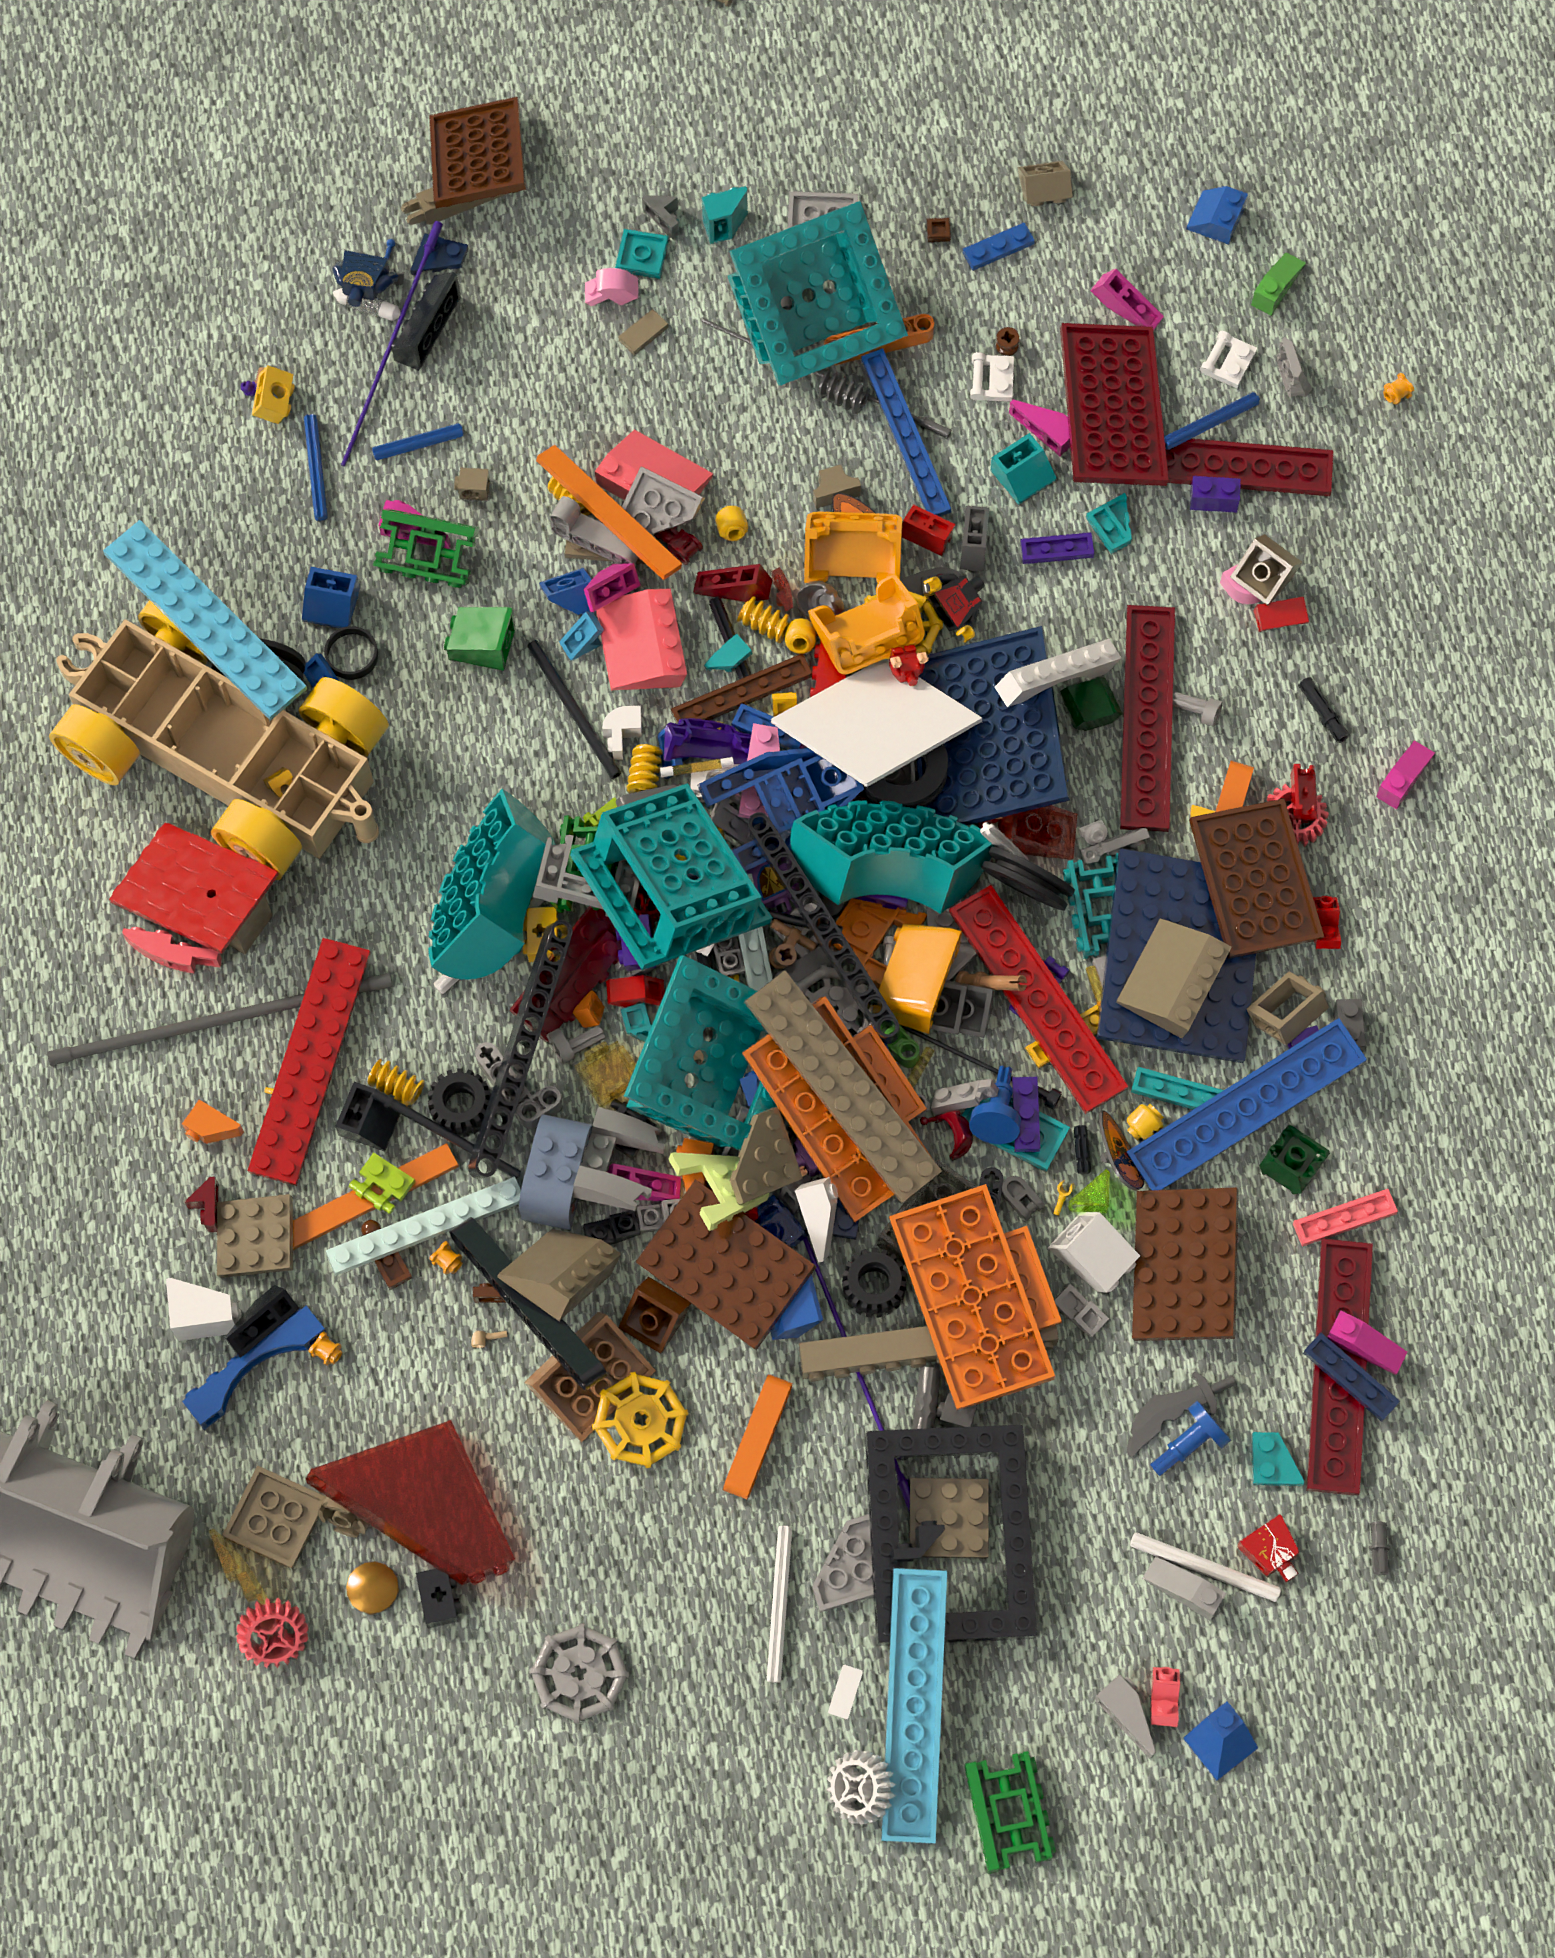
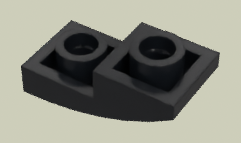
[583,1210,641,1245]

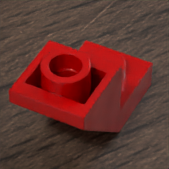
[1313,896,1341,949]
[606,975,665,1008]

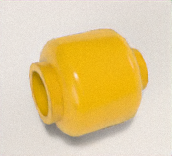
[715,506,748,541]
[785,618,817,654]
[1127,1104,1164,1141]

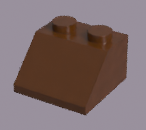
[618,1276,691,1354]

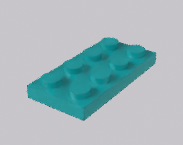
[962,1097,1070,1172]

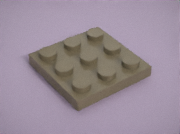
[217,1194,293,1278]
[222,1465,326,1570]
[910,1478,988,1558]

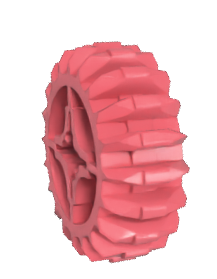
[1267,784,1329,847]
[236,1598,308,1668]

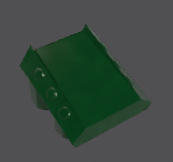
[1060,677,1123,731]
[1259,1125,1330,1195]

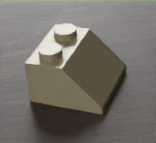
[1017,161,1073,206]
[1230,534,1302,605]

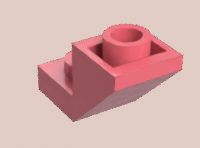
[1150,1667,1180,1727]

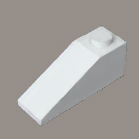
[795,1177,838,1263]

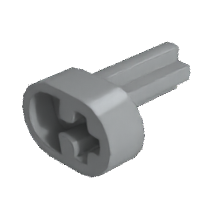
[1173,692,1223,726]
[547,1025,605,1064]

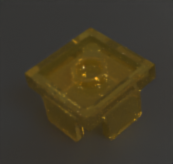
[574,1041,636,1108]

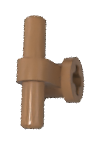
[768,919,816,969]

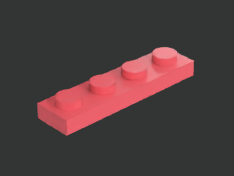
[1293,1189,1398,1247]

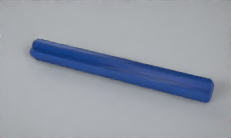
[1164,392,1260,450]
[304,414,328,521]

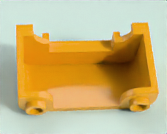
[804,512,902,583]
[808,574,925,675]
[872,924,962,1034]

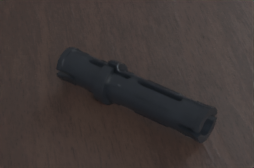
[1298,677,1350,743]

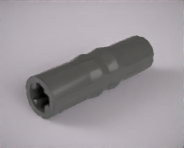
[912,1367,941,1429]

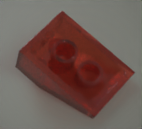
[998,805,1078,860]

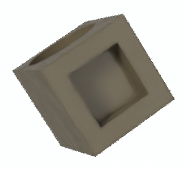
[454,467,490,501]

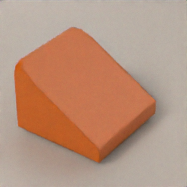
[573,991,605,1028]

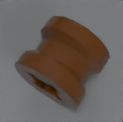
[996,327,1019,356]

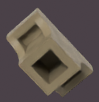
[813,465,861,509]

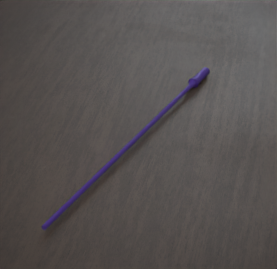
[341,221,443,467]
[800,1231,910,1513]

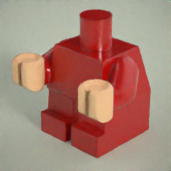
[889,645,929,686]

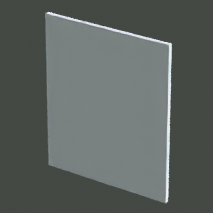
[771,659,982,787]

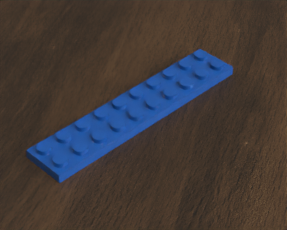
[1126,1018,1367,1190]

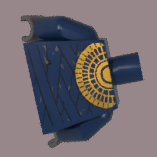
[332,250,405,307]

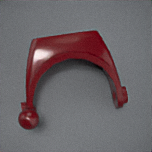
[920,1110,973,1160]

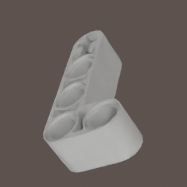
[550,496,639,565]
[475,1042,562,1129]

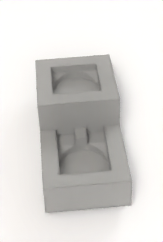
[1054,1284,1109,1337]

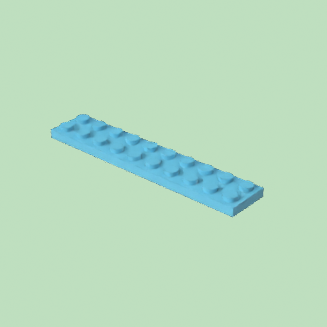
[103,520,307,721]
[881,1568,947,1843]

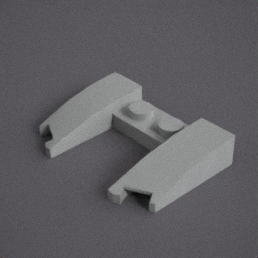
[533,835,640,917]
[573,1107,664,1211]

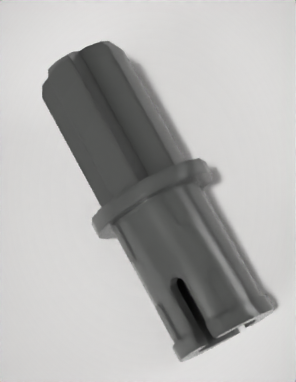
[1369,1522,1390,1575]

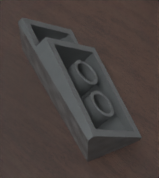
[931,980,993,1038]

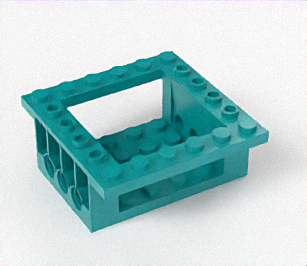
[727,201,908,386]
[570,783,772,970]
[624,955,777,1150]

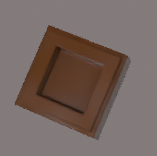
[927,218,951,242]

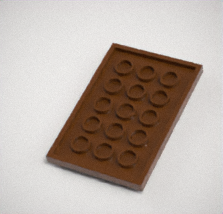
[429,97,526,209]
[1189,799,1324,959]
[636,1179,817,1350]
[1132,1187,1239,1341]

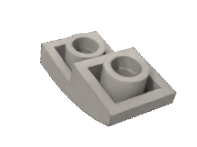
[713,936,745,976]
[634,1199,681,1233]

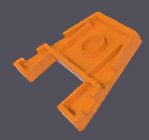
[833,898,927,989]

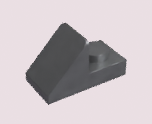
[642,195,680,239]

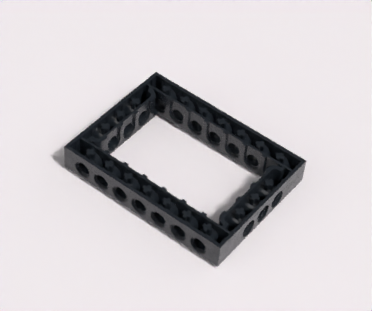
[865,1425,1037,1646]

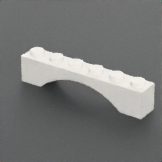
[995,639,1121,707]

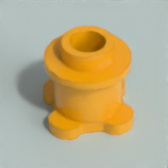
[1383,373,1414,404]
[429,1241,463,1275]
[308,1332,342,1365]

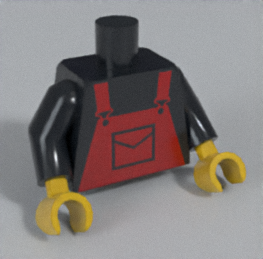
[924,573,985,643]

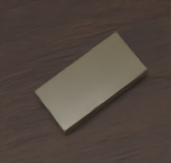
[618,309,668,355]

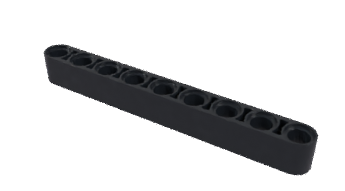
[449,1217,607,1391]

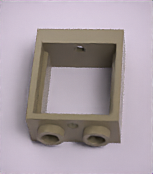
[1247,971,1329,1046]

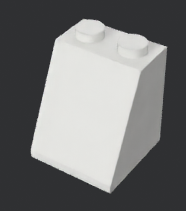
[1048,1212,1140,1292]
[166,1278,242,1341]

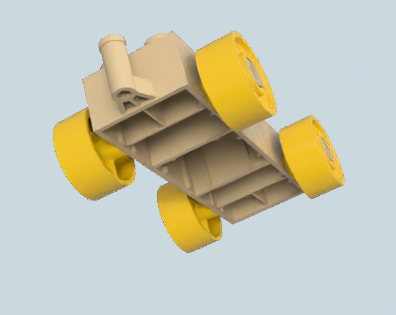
[49,600,389,880]

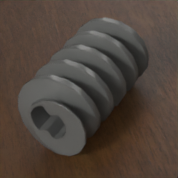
[818,368,870,414]

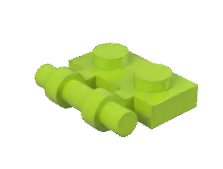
[349,1152,415,1214]

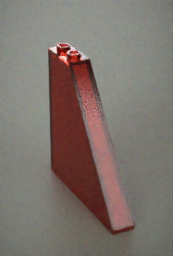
[305,1420,515,1585]

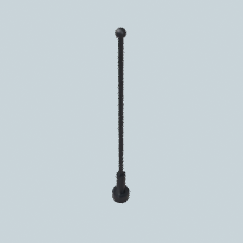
[899,1024,1062,1110]

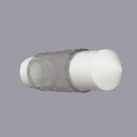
[333,288,401,321]

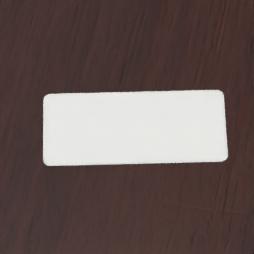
[828,1665,863,1719]

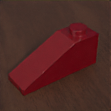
[693,564,773,602]

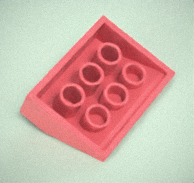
[595,429,713,529]
[596,589,687,690]

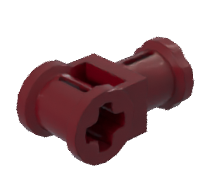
[654,528,703,565]

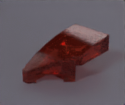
[772,567,793,611]

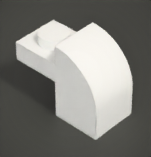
[602,706,642,760]

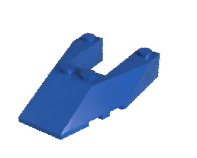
[697,748,864,871]

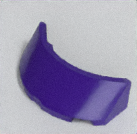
[664,718,751,764]

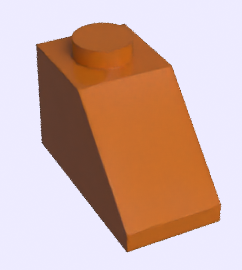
[182,1100,244,1144]

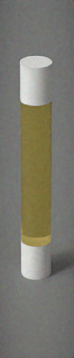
[660,757,734,777]

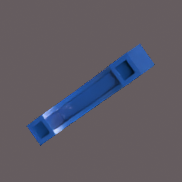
[182,1306,328,1430]

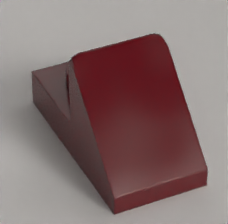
[185,1176,219,1232]

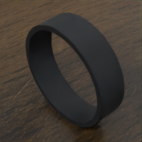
[324,626,378,680]

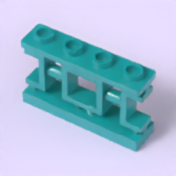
[1063,853,1118,959]

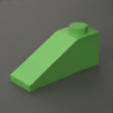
[1251,252,1306,316]

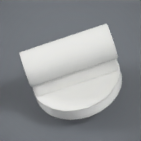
[1078,820,1108,845]

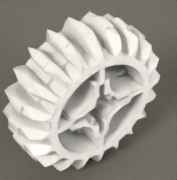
[826,1750,896,1825]

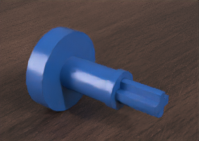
[969,1065,1021,1144]
[1150,1400,1231,1476]

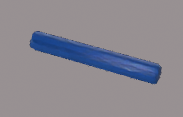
[372,423,464,460]

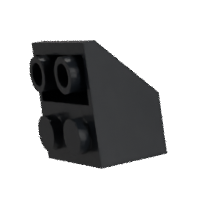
[335,1081,401,1152]

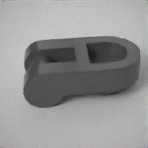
[1002,1176,1045,1222]

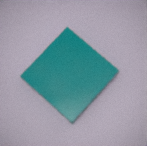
[615,229,669,279]

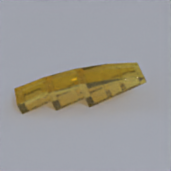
[209,1528,269,1605]

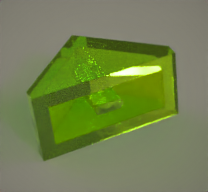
[1068,1169,1110,1213]

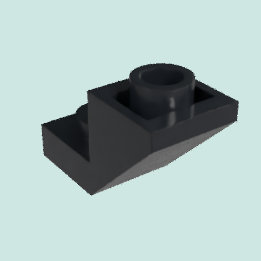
[890,1521,945,1563]

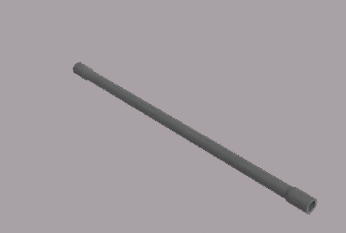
[47,973,392,1066]

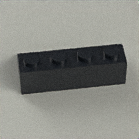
[391,272,461,371]

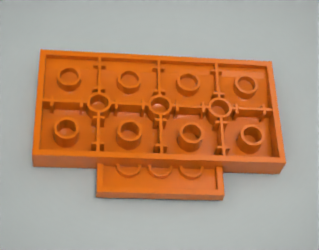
[742,996,933,1222]
[889,1184,1062,1410]

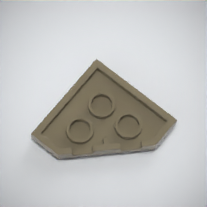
[730,1107,803,1204]

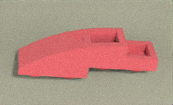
[122,927,222,973]

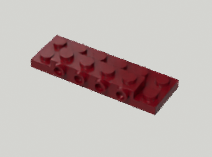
[509,906,622,1042]

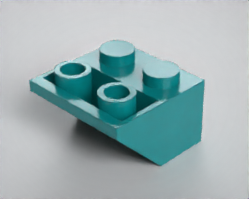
[702,186,748,244]
[990,433,1057,505]

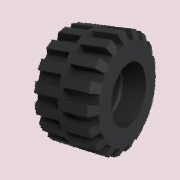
[428,1068,491,1137]
[842,1248,907,1318]

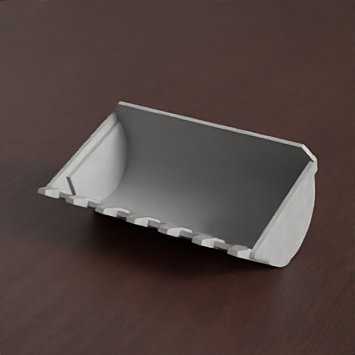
[0,1400,194,1659]

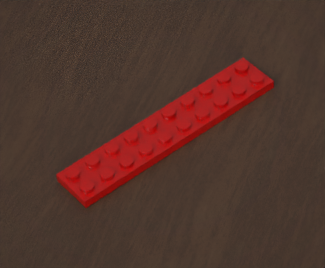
[949,885,1128,1114]
[247,938,371,1186]

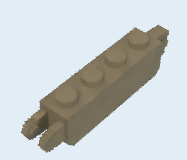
[401,187,507,225]

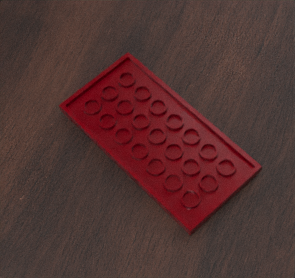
[1060,323,1169,486]

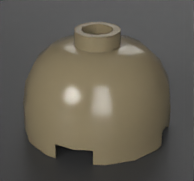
[318,1488,372,1538]

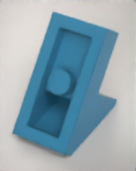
[559,611,604,661]

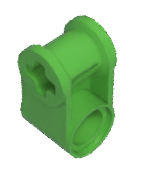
[884,1025,920,1068]

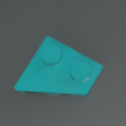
[1086,493,1132,554]
[1252,1432,1304,1486]

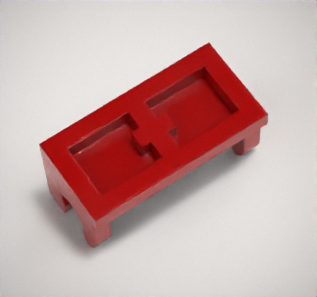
[902,504,956,556]
[1253,597,1309,632]
[1290,764,1318,819]

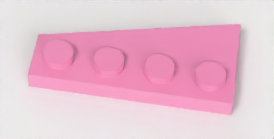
[738,723,780,819]

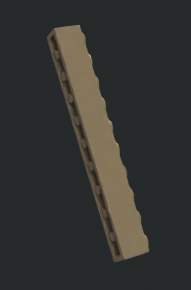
[799,1325,1059,1382]

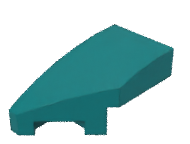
[704,634,753,672]
[620,1003,651,1043]

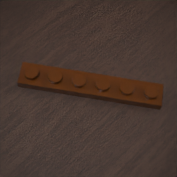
[671,654,812,724]

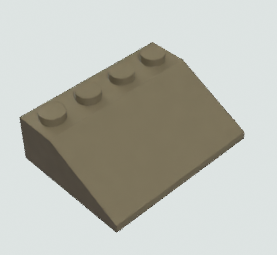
[1116,918,1232,1038]
[497,1229,621,1321]

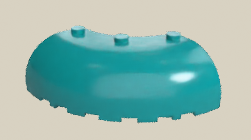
[428,788,556,980]
[790,801,995,914]

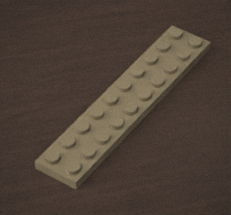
[744,970,942,1203]

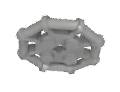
[795,964,873,1037]
[529,1623,629,1724]

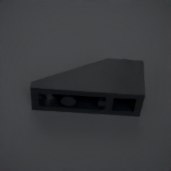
[224,1285,300,1358]

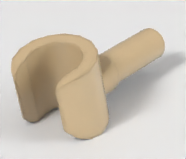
[471,1331,507,1348]

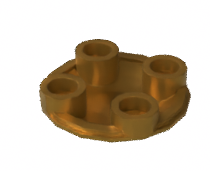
[346,1562,399,1615]

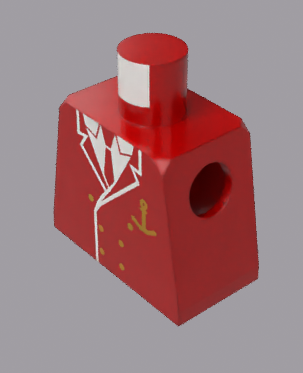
[1237,1514,1299,1582]

